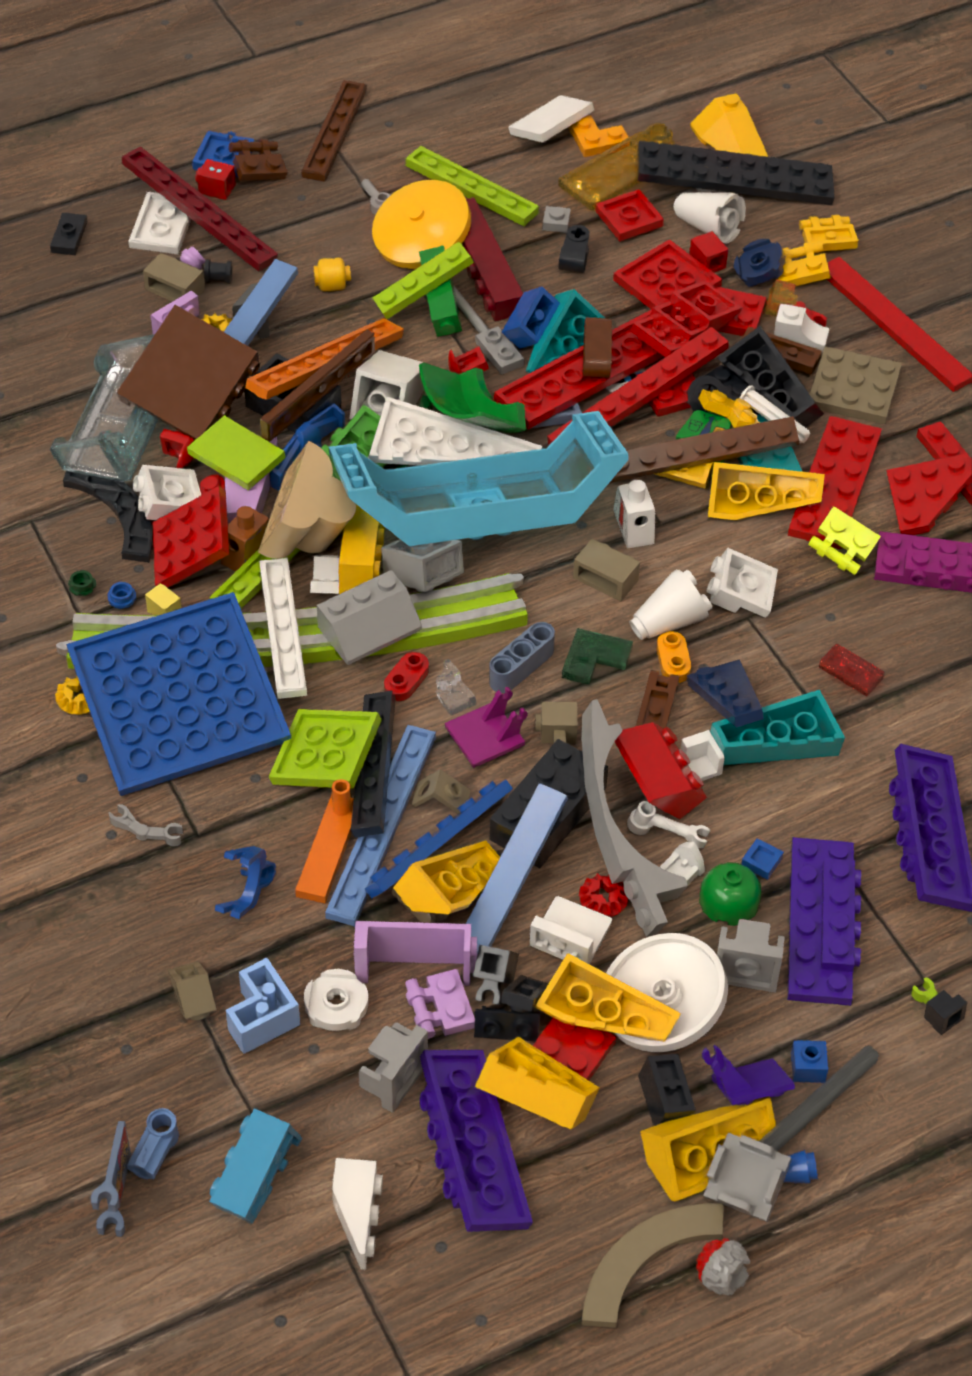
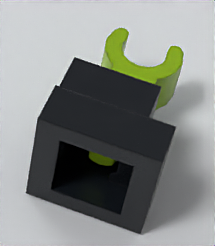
[911,978,968,1035]

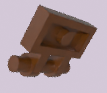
[229,139,288,181]

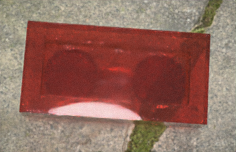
[819,643,885,696]

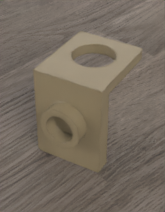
[412,769,471,814]

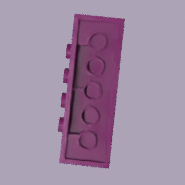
[874,531,972,593]

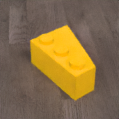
[475,1037,600,1129]

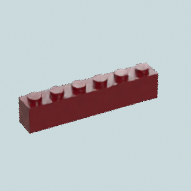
[462,197,523,322]

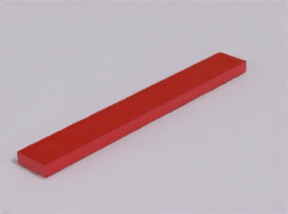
[826,257,972,392]

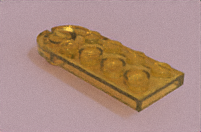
[558,123,675,211]

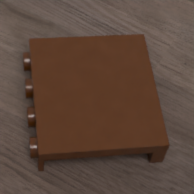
[116,305,260,440]

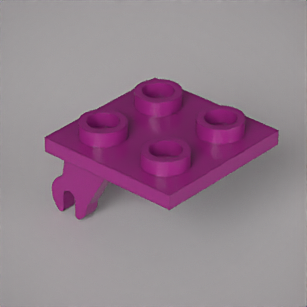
[445,687,528,768]

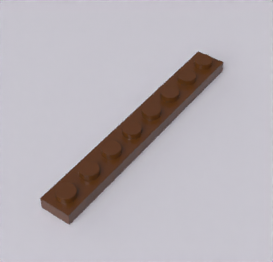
[578,416,799,483]

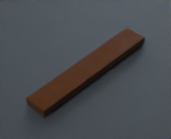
[301,80,367,182]
[260,329,375,442]

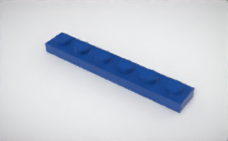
[364,779,513,899]

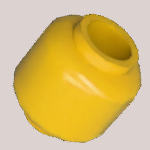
[313,257,351,292]

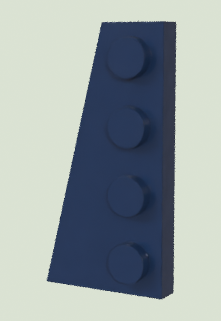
[687,659,764,728]

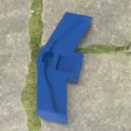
[269,404,345,491]

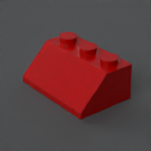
[614,722,707,819]

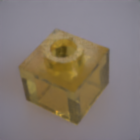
[765,279,798,317]

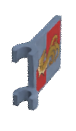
[91,1121,131,1237]

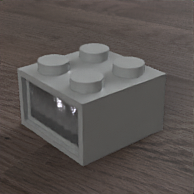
[381,539,464,592]

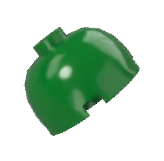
[699,862,761,926]

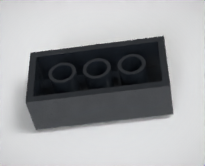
[489,739,608,869]

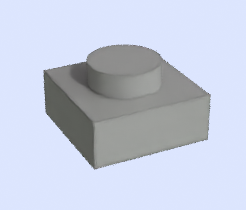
[542,206,571,233]

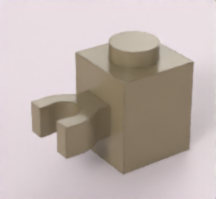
[535,702,578,744]

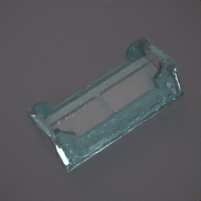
[50,334,158,482]

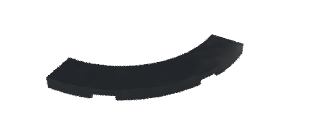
[63,461,153,563]

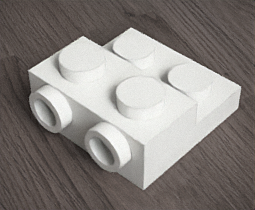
[133,464,201,520]
[707,548,778,618]

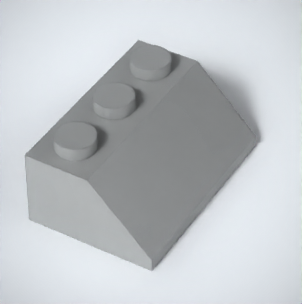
[317,570,422,665]

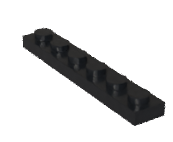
[351,690,396,838]

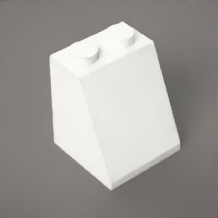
[349,350,428,419]

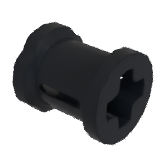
[204,259,233,284]

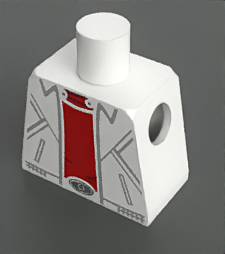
[613,480,655,549]

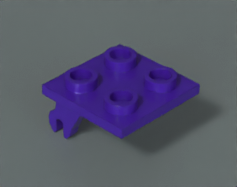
[702,1045,795,1105]

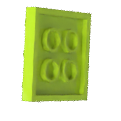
[269,709,381,789]

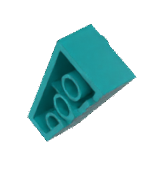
[710,689,845,765]

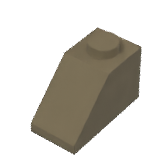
[168,961,217,1021]

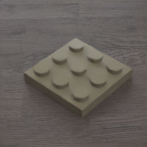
[810,346,902,424]

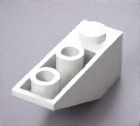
[332,1158,383,1270]

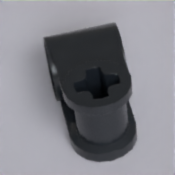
[558,225,589,273]

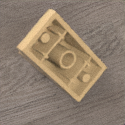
[258,441,356,559]

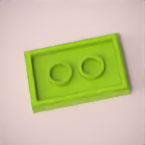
[187,415,286,491]

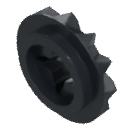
[686,376,728,413]

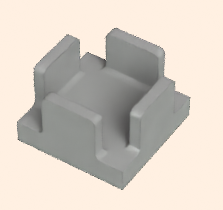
[717,919,785,993]
[359,1022,428,1113]
[703,1133,792,1223]

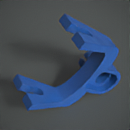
[215,846,276,919]

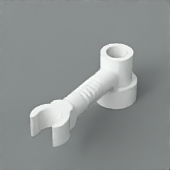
[627,801,710,848]

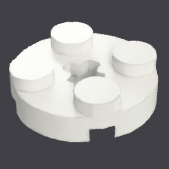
[304,969,368,1031]

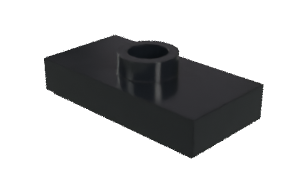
[50,212,88,255]

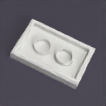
[509,95,594,143]
[128,192,191,254]

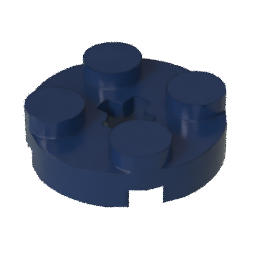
[734,239,786,287]

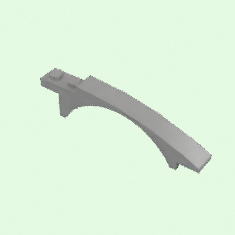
[581,699,688,937]

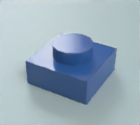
[741,838,784,880]

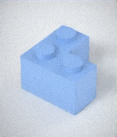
[226,958,300,1054]

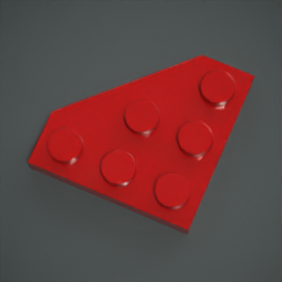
[886,453,972,535]

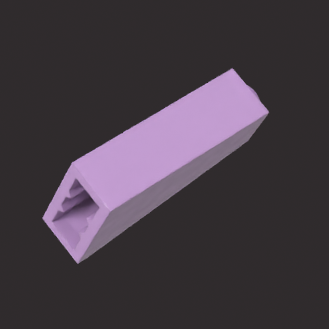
[225,437,278,524]

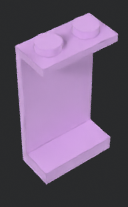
[354,921,477,986]

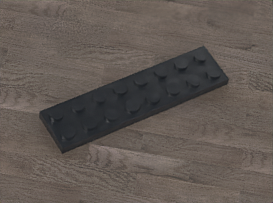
[637,140,834,205]

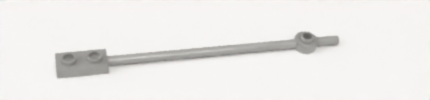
[361,179,524,375]

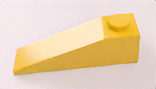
[690,93,768,157]

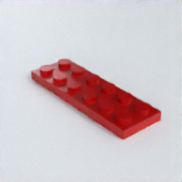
[788,416,882,549]

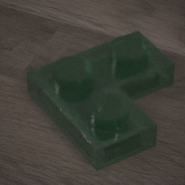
[562,628,633,685]

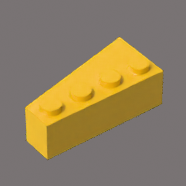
[339,504,386,594]

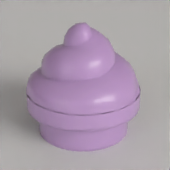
[180,246,205,270]

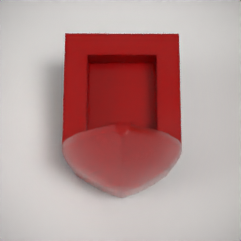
[448,347,490,374]
[159,428,195,469]

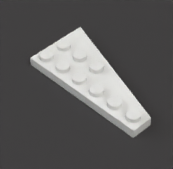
[368,396,542,465]

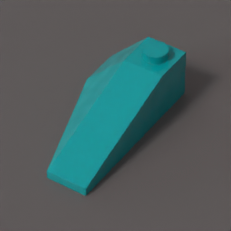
[526,289,605,373]

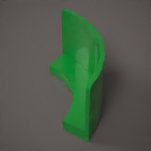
[419,362,526,433]

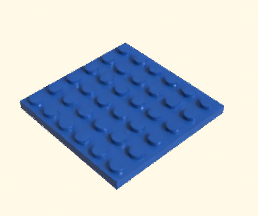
[66,592,291,796]

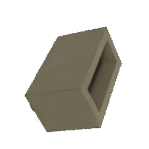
[143,253,205,302]
[573,539,640,601]

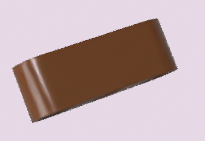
[583,317,612,378]

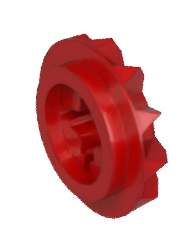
[579,873,629,917]

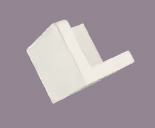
[681,730,724,781]

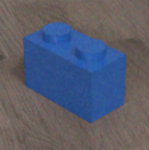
[501,287,560,349]

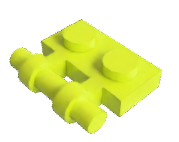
[808,507,881,575]

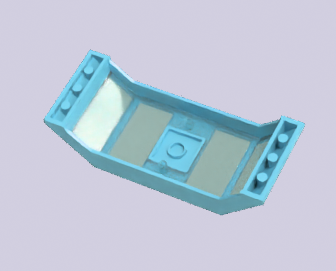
[329,411,628,546]

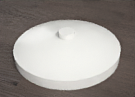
[606,933,728,1052]

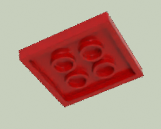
[613,239,722,309]
[153,486,229,588]

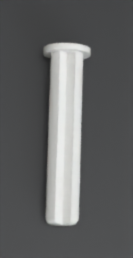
[740,385,810,443]

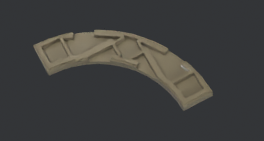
[581,1203,723,1328]

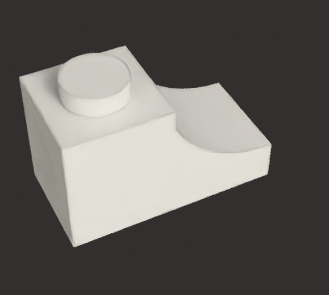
[774,304,829,353]

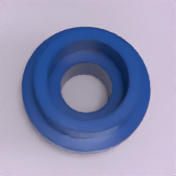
[107,582,136,609]

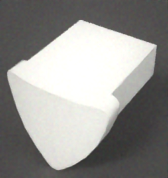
[660,841,705,885]

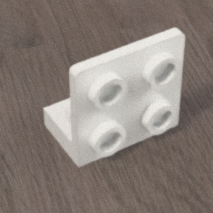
[530,896,612,964]

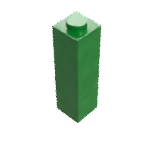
[419,245,462,337]

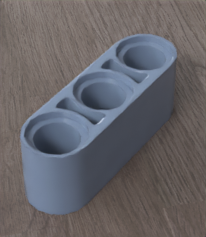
[489,622,555,693]

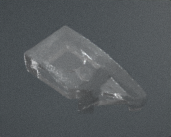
[436,659,477,715]

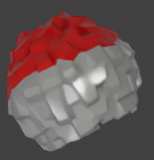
[696,1238,751,1295]

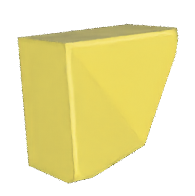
[145,583,181,615]

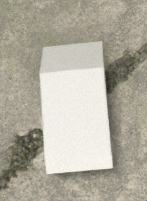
[310,555,340,594]

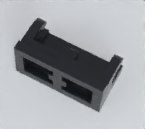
[638,1054,696,1126]

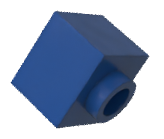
[791,1040,828,1083]

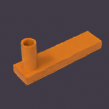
[295,779,354,904]

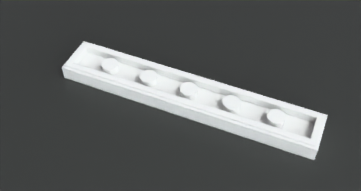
[259,558,307,699]

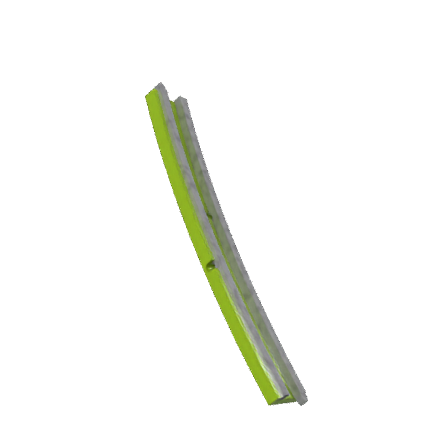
[56,573,528,669]

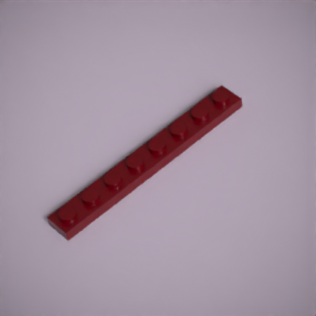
[122,146,278,272]

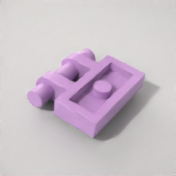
[405,969,475,1039]

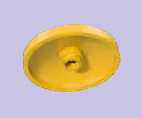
[372,180,471,269]

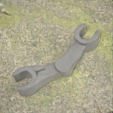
[109,804,183,846]

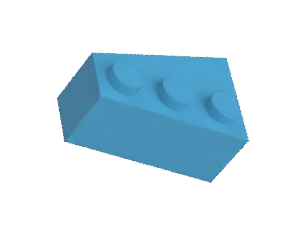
[209,1108,302,1224]

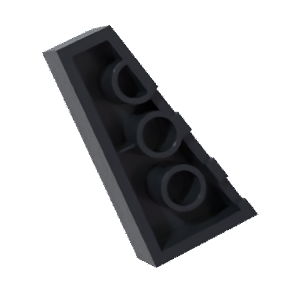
[717,326,824,428]

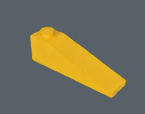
[708,462,825,520]
[393,840,500,914]
[535,953,681,1042]
[641,1096,776,1202]

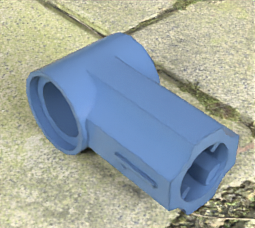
[127,1108,179,1180]

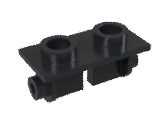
[474,1006,540,1041]

